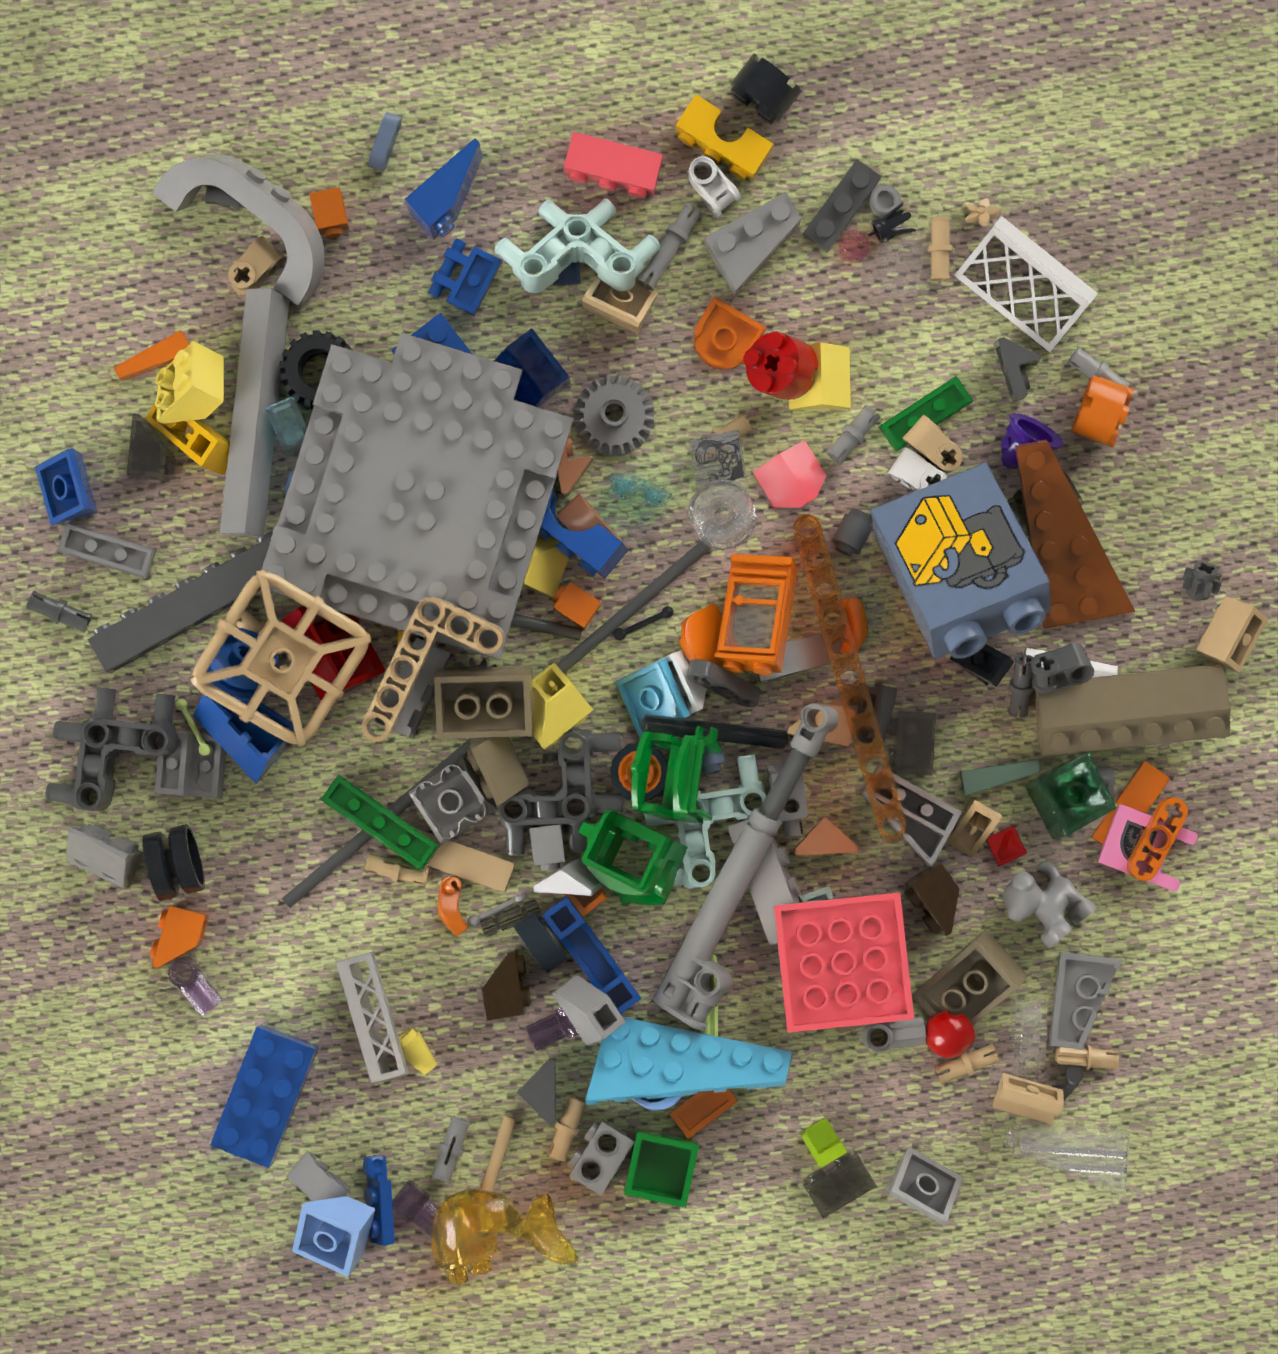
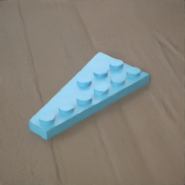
[585,1017,792,1105]

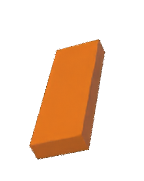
[1091,761,1171,845]

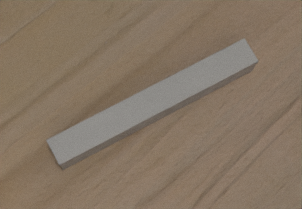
[220,288,290,537]

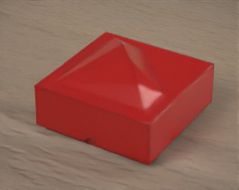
[986,825,1027,867]

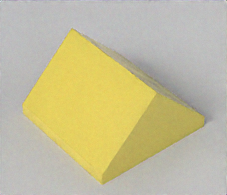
[789,342,851,410]

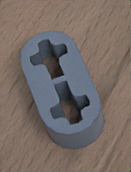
[368,112,402,172]

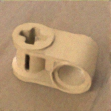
[228,236,286,295]
[903,415,963,471]

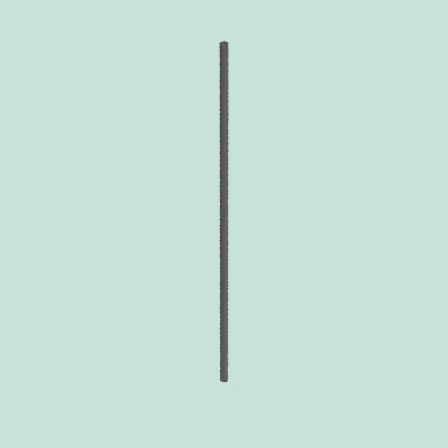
[282,515,738,908]

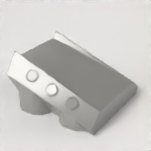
[409,757,497,844]

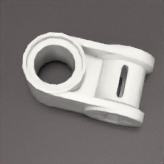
[688,156,742,218]
[887,447,947,491]

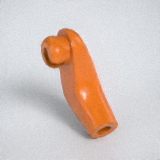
[839,597,868,658]
[437,876,468,937]

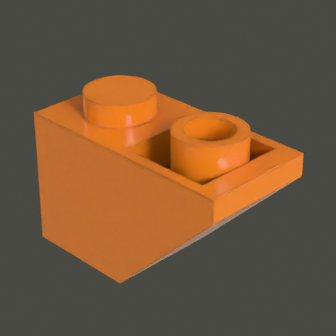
[150,905,210,968]

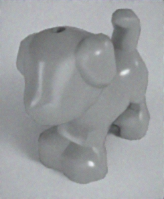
[1003,861,1098,949]

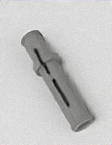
[637,203,702,291]

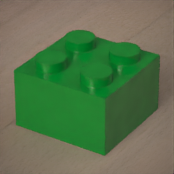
[624,1128,699,1208]

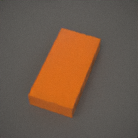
[669,1089,738,1139]

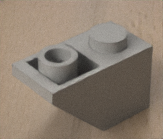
[552,975,625,1045]

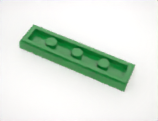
[320,774,440,872]

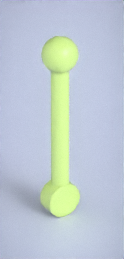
[176,699,213,756]

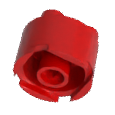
[743,331,818,400]

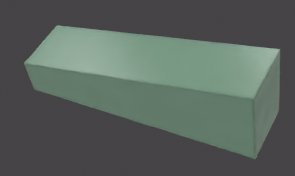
[959,760,1040,796]

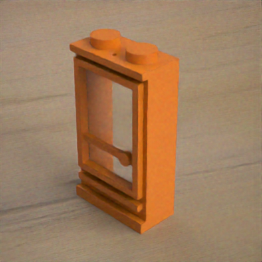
[714,554,798,676]

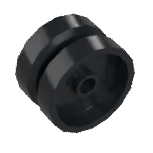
[142,824,205,901]

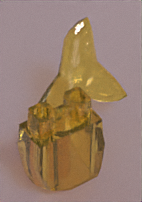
[431,1189,578,1285]

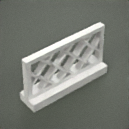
[954,216,1098,353]

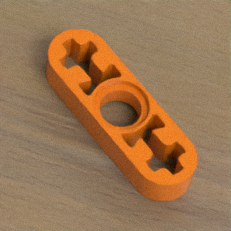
[1127,797,1188,881]

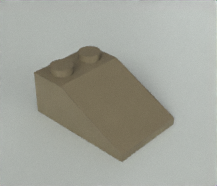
[912,929,1028,1026]

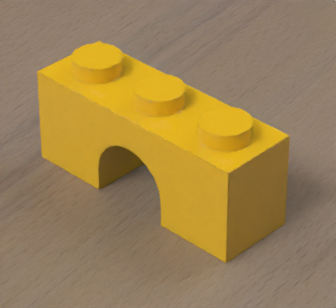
[675,94,774,181]

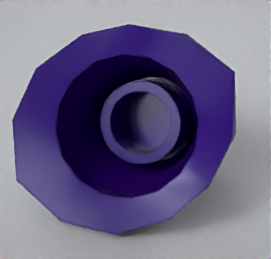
[1001,413,1064,469]

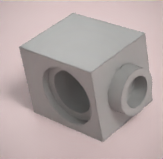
[529,824,566,871]

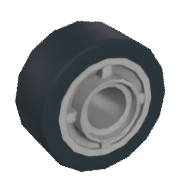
[514,912,567,973]

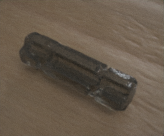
[480,899,541,937]

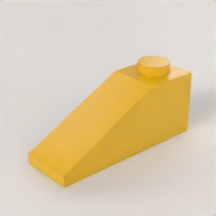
[145,403,230,475]

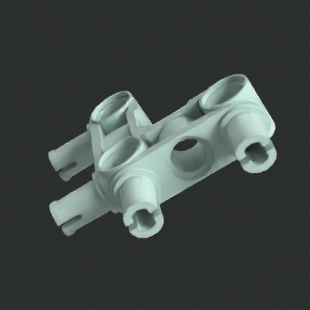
[495,198,661,293]
[644,754,766,889]

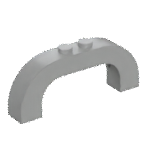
[152,154,325,305]

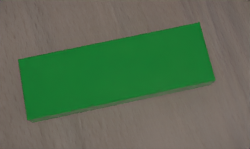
[879,376,973,453]

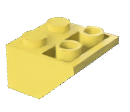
[155,341,224,423]
[532,663,593,749]

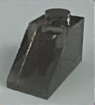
[126,413,176,482]

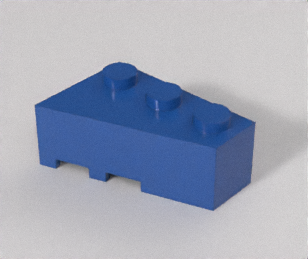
[193,694,294,784]

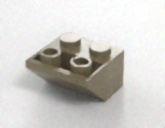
[466,737,529,805]

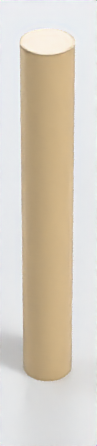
[475,1115,516,1210]

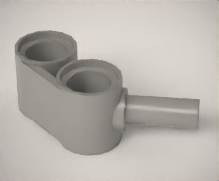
[287,1151,350,1201]

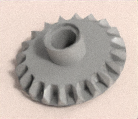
[574,375,654,456]

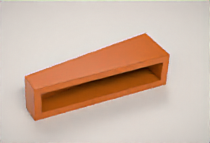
[113,330,190,381]

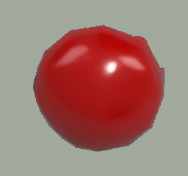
[925,1010,975,1058]

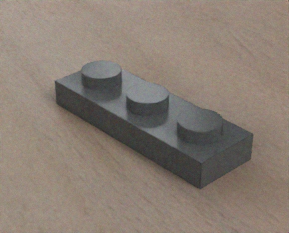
[803,159,882,253]

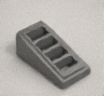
[855,684,897,751]

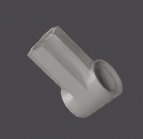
[861,1017,926,1052]

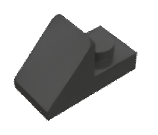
[994,337,1042,402]

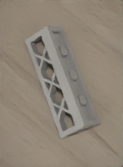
[336,951,409,1084]

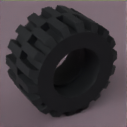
[279,330,353,410]

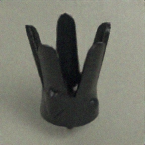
[868,202,916,243]

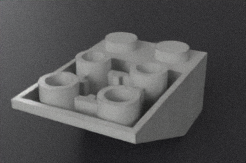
[67,824,144,888]

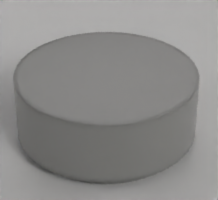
[868,185,901,217]

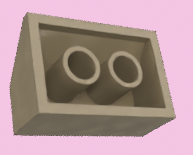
[434,666,533,739]

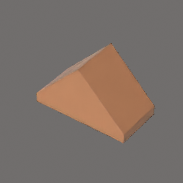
[793,816,858,856]

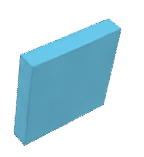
[615,658,690,738]

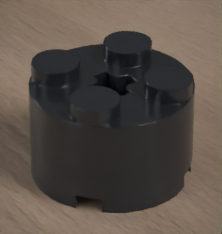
[730,53,802,125]

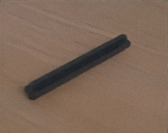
[641,714,788,749]

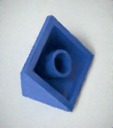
[35,448,98,526]

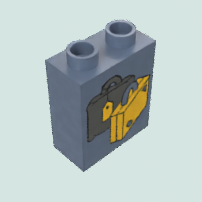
[871,462,1051,659]

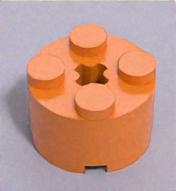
[1071,375,1134,448]

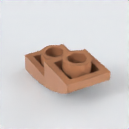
[557,494,623,542]

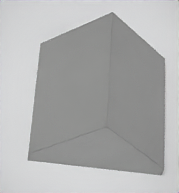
[885,1147,963,1225]

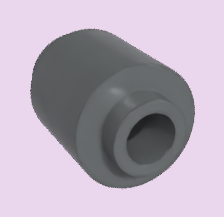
[832,508,873,557]

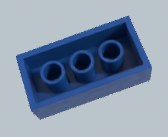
[210,1024,319,1168]

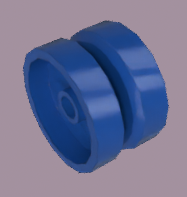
[206,628,279,704]

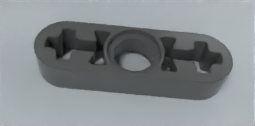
[687,659,761,707]

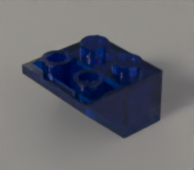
[494,328,571,407]

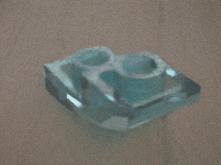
[608,473,673,507]

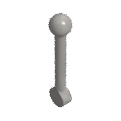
[468,892,528,927]

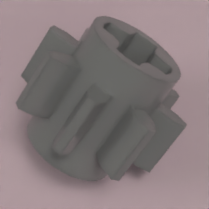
[1182,562,1222,600]

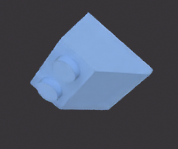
[292,1196,375,1277]

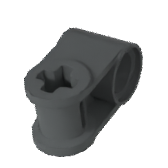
[1031,643,1094,694]

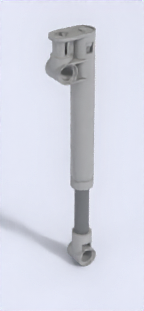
[653,703,839,1031]

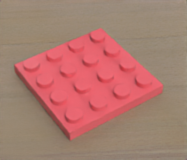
[773,892,914,1033]

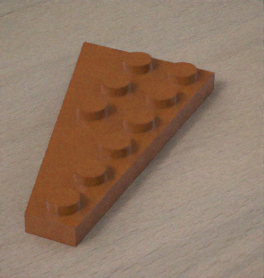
[1015,440,1135,629]

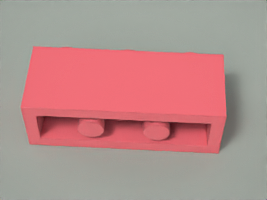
[564,132,663,199]

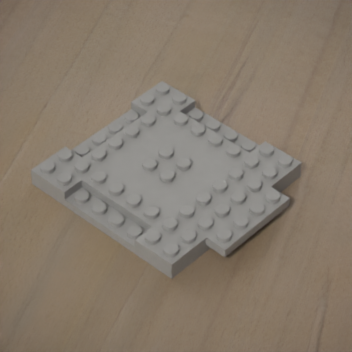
[262,333,573,660]

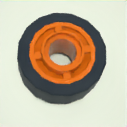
[610,743,668,801]

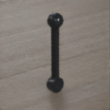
[614,606,674,640]

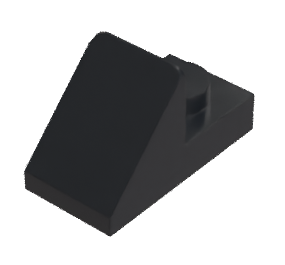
[949,644,1014,687]

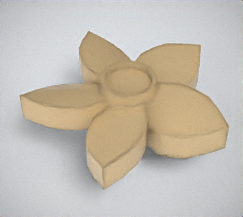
[965,198,1001,226]

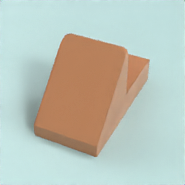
[558,438,593,497]

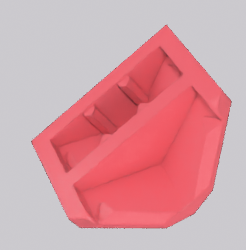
[752,441,827,508]

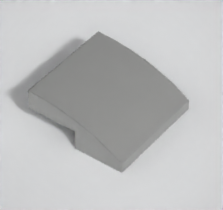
[155,733,226,799]

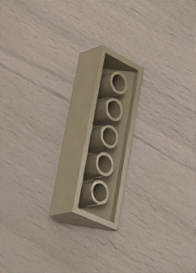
[1036,664,1230,756]

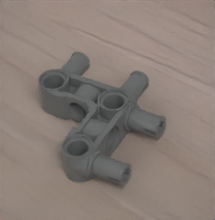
[45,687,179,811]
[499,727,623,855]

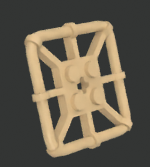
[190,570,371,747]

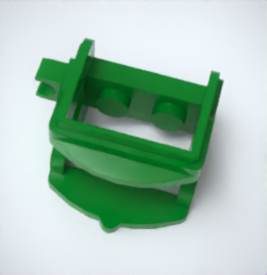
[631,726,722,823]
[578,809,688,906]

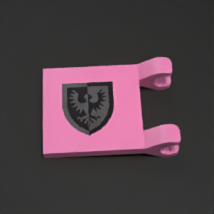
[1097,804,1198,891]

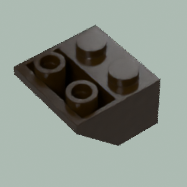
[904,862,960,937]
[482,949,531,1021]

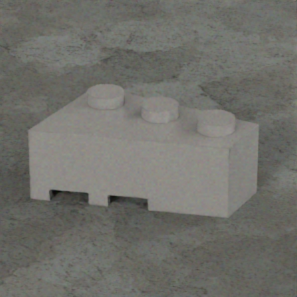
[704,192,801,297]
[374,638,452,739]
[861,766,962,867]

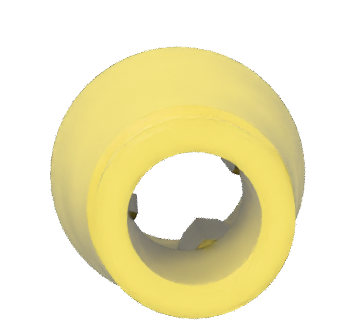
[399,1027,437,1075]

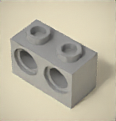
[567,1119,634,1196]

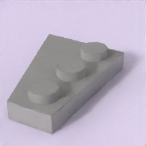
[1049,952,1123,1049]

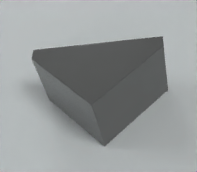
[517,1058,556,1124]

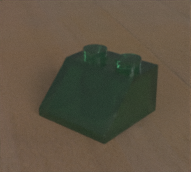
[1024,752,1117,839]

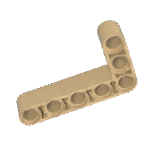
[362,597,505,742]

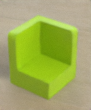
[799,1118,847,1169]

